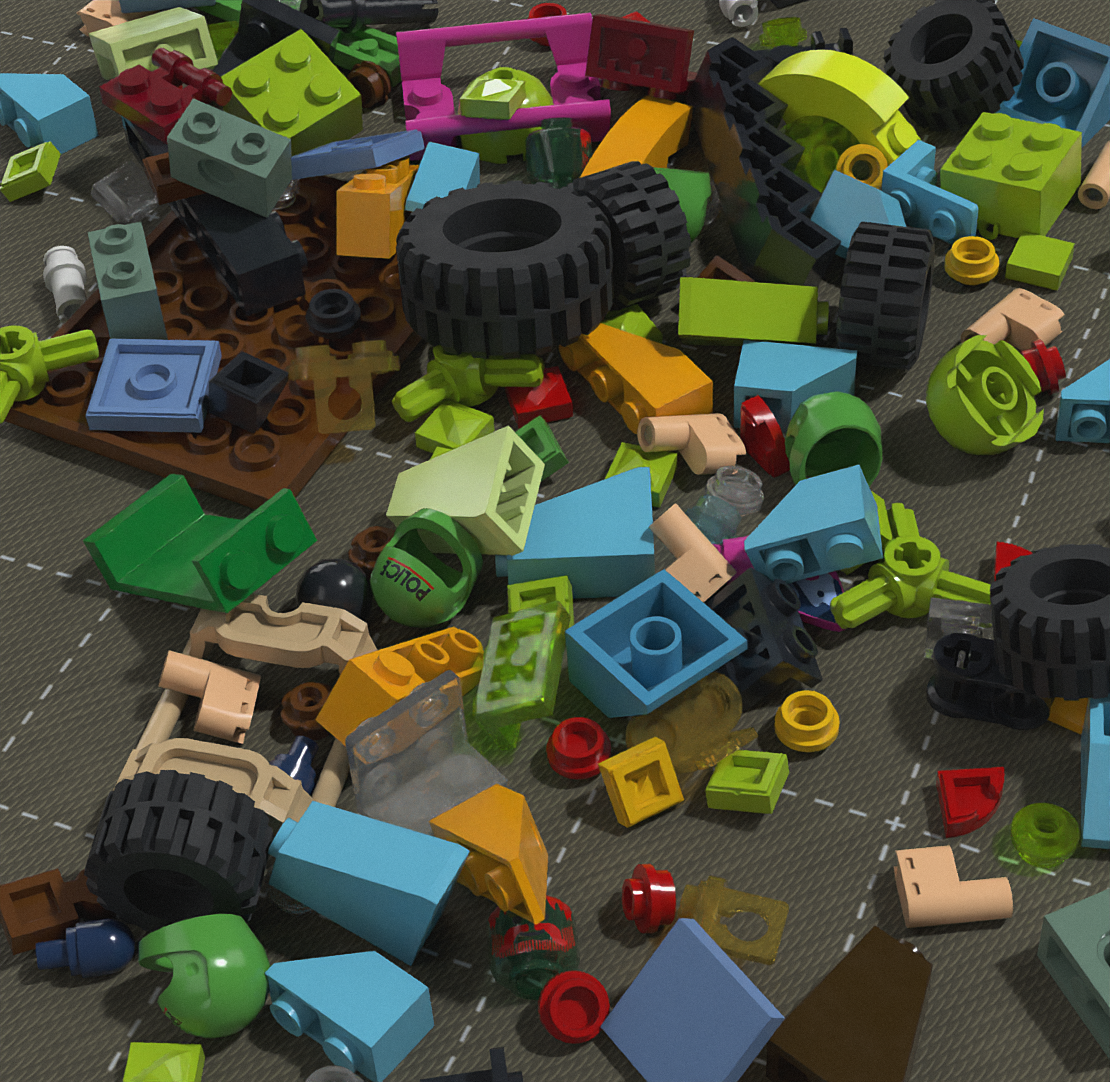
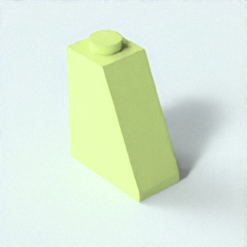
[386,425,545,555]

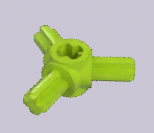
[0,325,99,424]
[392,344,545,422]
[829,503,992,629]

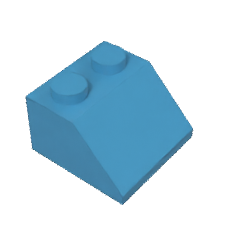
[996,18,1110,147]
[565,569,747,718]

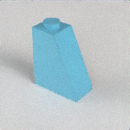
[495,467,655,599]
[268,801,470,966]

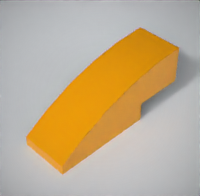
[580,95,694,178]

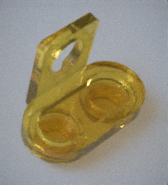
[286,340,400,434]
[626,672,758,774]
[677,875,789,965]

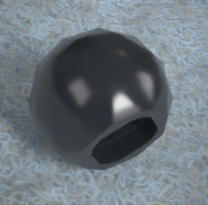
[295,559,373,621]

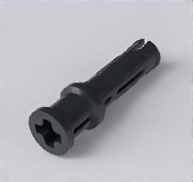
[300,0,439,33]

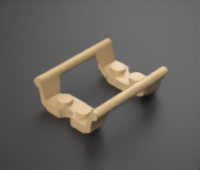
[113,594,377,836]

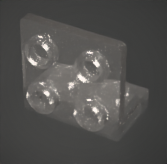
[345,670,509,837]

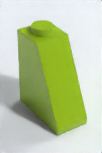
[678,277,829,347]

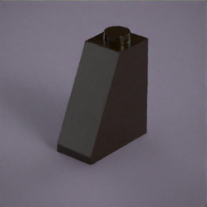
[766,925,933,1082]

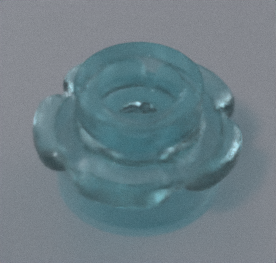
[685,495,742,545]

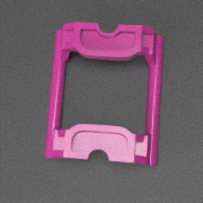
[396,13,611,161]

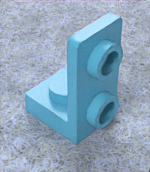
[882,140,978,245]

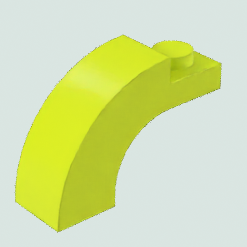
[758,50,922,166]

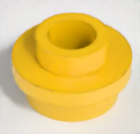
[836,144,888,189]
[944,236,999,285]
[774,690,840,752]

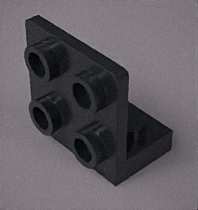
[212,0,339,76]

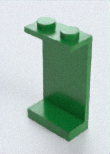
[83,474,318,613]

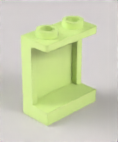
[88,7,218,80]

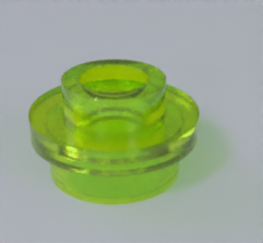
[759,17,808,49]
[1010,803,1080,868]

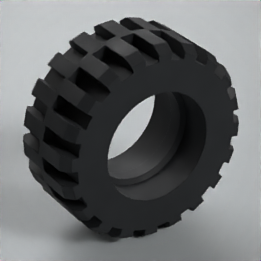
[396,181,614,359]

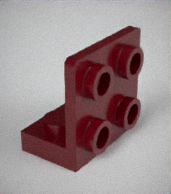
[585,14,697,99]

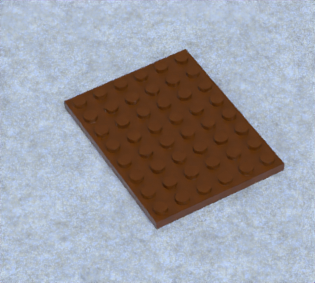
[4,175,422,509]

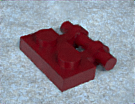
[99,48,232,144]

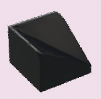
[209,351,289,433]

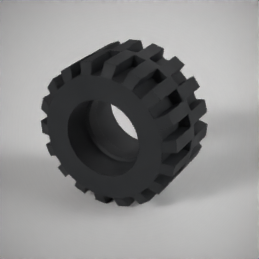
[883,0,1024,132]
[566,161,691,311]
[836,221,935,370]
[990,544,1110,701]
[84,770,273,932]

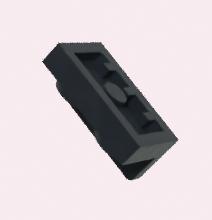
[705,567,823,712]

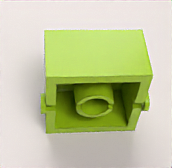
[221,29,363,157]
[940,112,1082,240]

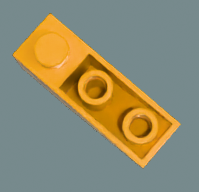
[337,157,420,259]
[559,323,713,434]
[316,626,499,761]
[428,784,548,925]

